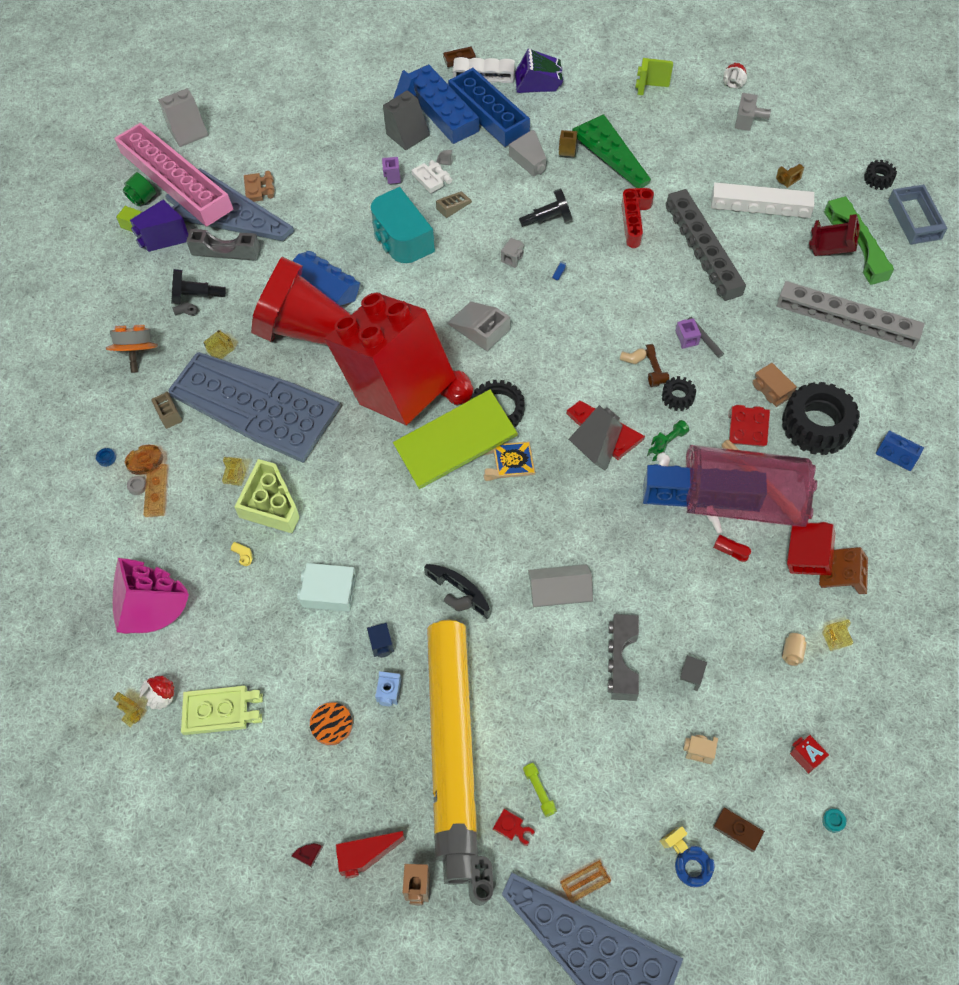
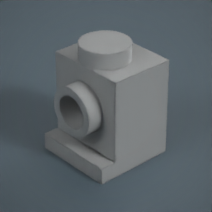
[501,238,524,268]

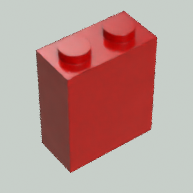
[787,521,836,575]

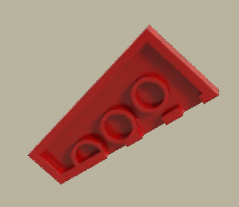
[566,400,645,460]

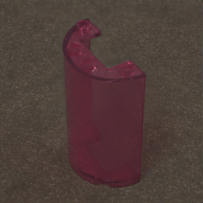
[686,445,817,527]

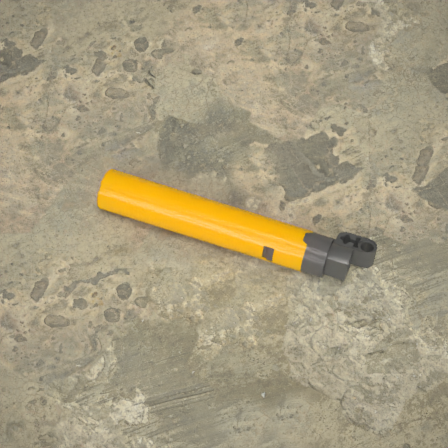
[427,620,493,906]

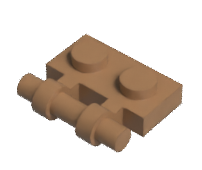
[244,171,275,202]

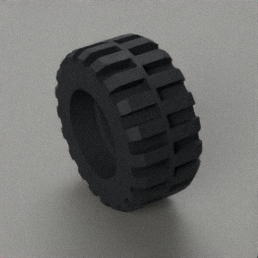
[782,382,860,455]

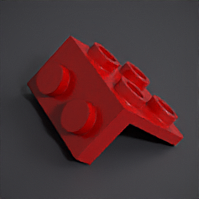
[728,405,770,447]

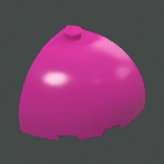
[113,558,189,634]

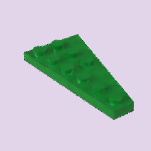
[572,114,651,188]

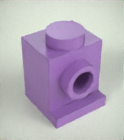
[382,157,401,184]
[675,318,701,349]

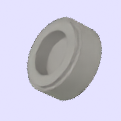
[127,476,147,495]

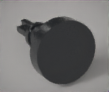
[519,188,573,227]
[171,269,226,305]

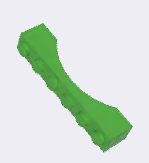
[824,196,894,285]

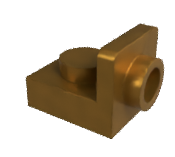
[776,164,804,188]

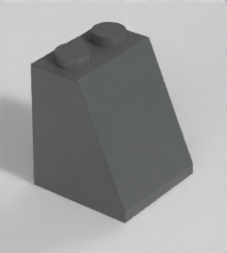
[383,90,430,150]
[568,405,623,470]

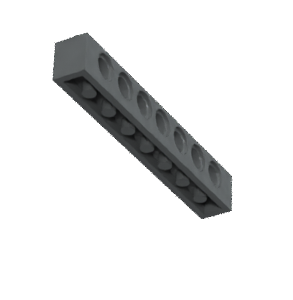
[665,189,746,301]

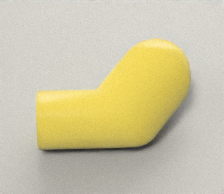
[231,542,253,566]

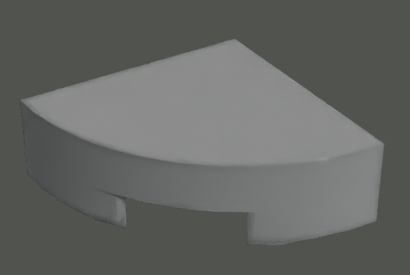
[436,150,453,166]

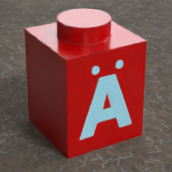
[790,735,829,774]

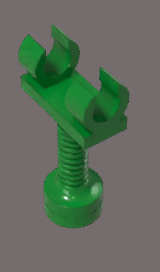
[647,420,689,461]

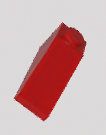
[336,831,405,879]

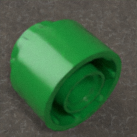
[123,172,157,206]

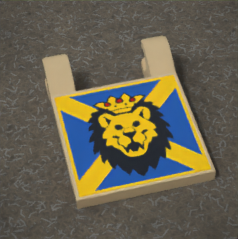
[483,442,535,481]

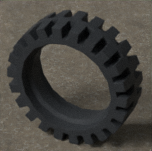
[471,380,525,427]

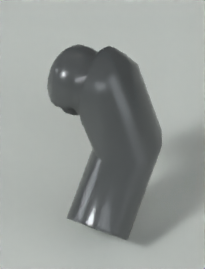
[172,302,198,316]
[444,594,473,612]

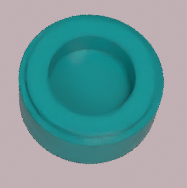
[822,809,847,833]

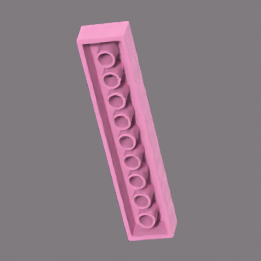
[114,122,234,227]

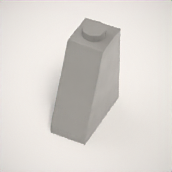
[509,130,546,177]

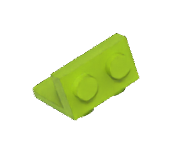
[635,58,673,95]

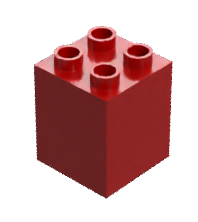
[324,292,456,426]

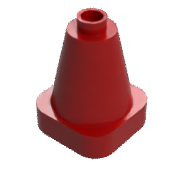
[251,256,351,346]

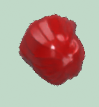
[440,370,474,405]

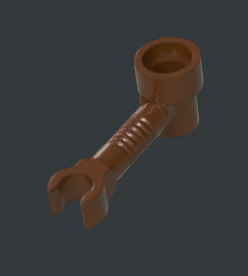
[646,344,669,387]

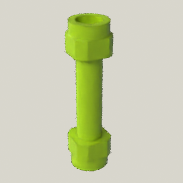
[522,763,557,817]

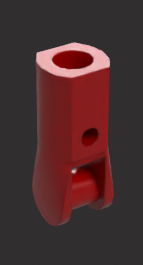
[713,535,751,562]

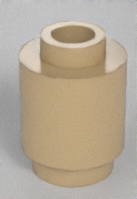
[782,633,807,666]

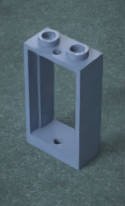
[888,184,948,245]

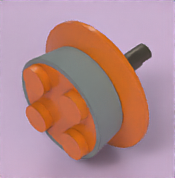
[106,325,158,373]

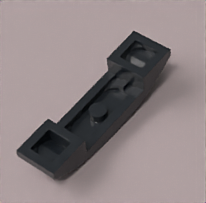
[424,564,490,619]

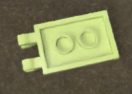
[181,686,263,735]

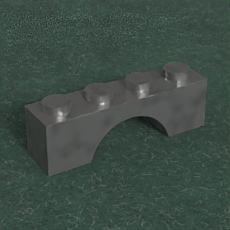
[186,229,260,260]
[607,614,639,701]

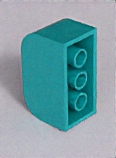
[371,187,435,263]

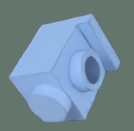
[375,671,402,706]

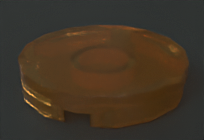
[125,444,163,475]

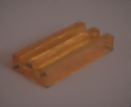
[560,860,611,903]

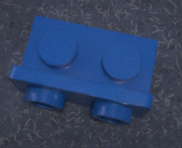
[876,430,924,471]

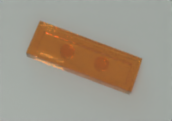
[143,464,168,517]

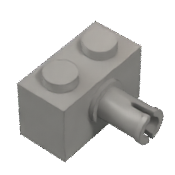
[735,93,771,131]

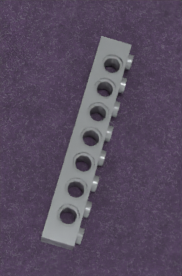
[776,281,925,349]

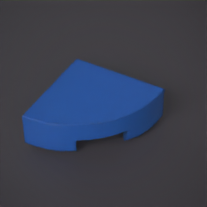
[552,260,566,280]

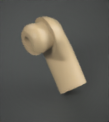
[620,348,646,364]

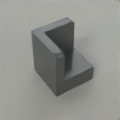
[680,655,707,691]

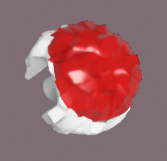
[723,62,747,89]
[139,676,174,710]

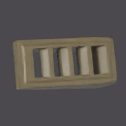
[436,191,472,218]
[151,392,182,429]

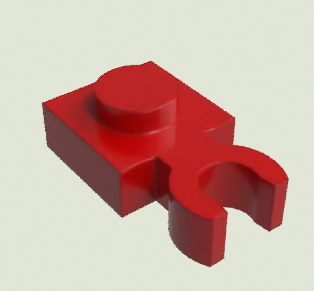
[493,809,535,846]

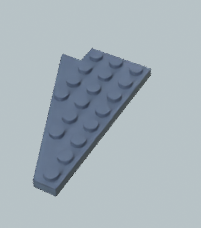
[502,873,683,985]

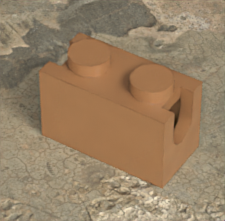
[752,363,797,407]
[402,864,430,906]

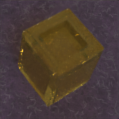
[203,330,234,359]
[222,457,246,486]
[822,619,853,651]

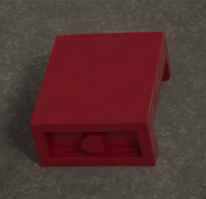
[809,214,860,256]

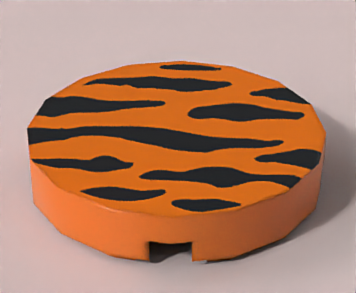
[310,702,353,745]

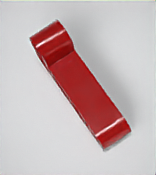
[621,188,654,248]

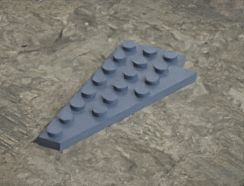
[165,168,294,241]

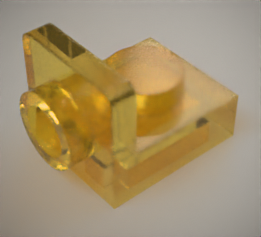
[113,692,144,727]

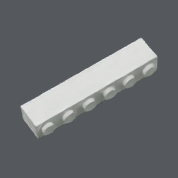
[711,182,814,218]

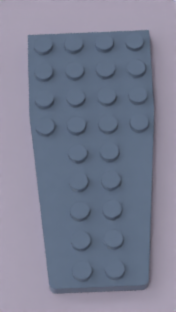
[168,352,341,463]

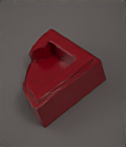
[292,843,323,868]

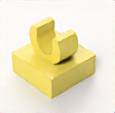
[659,826,688,854]

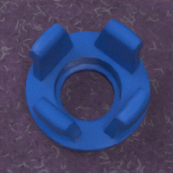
[675,846,715,887]

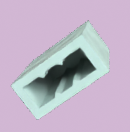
[297,563,356,612]

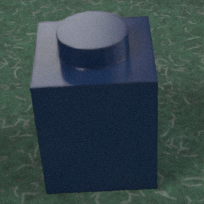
[367,622,394,658]

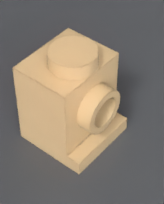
[683,735,718,764]

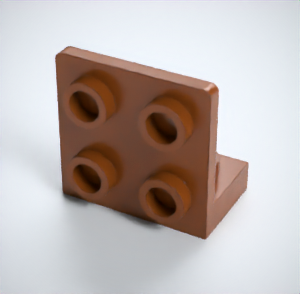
[819,547,868,594]

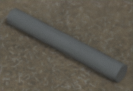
[687,317,724,358]

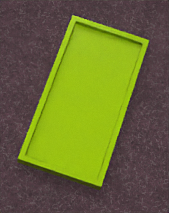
[393,389,518,489]

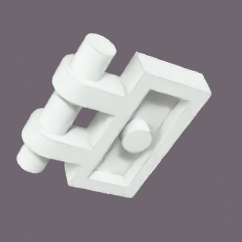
[411,160,452,194]

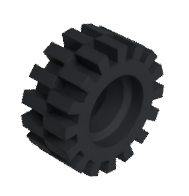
[864,160,897,190]
[662,376,696,411]

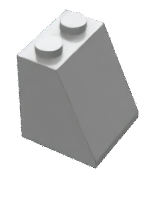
[158,88,208,147]

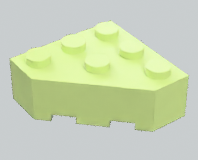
[234,459,300,533]

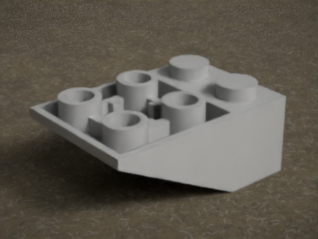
[447,301,510,351]

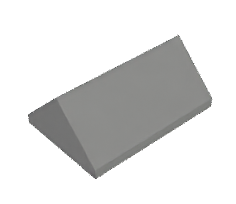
[528,564,593,607]

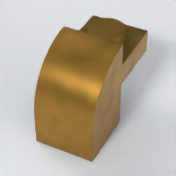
[559,130,577,157]

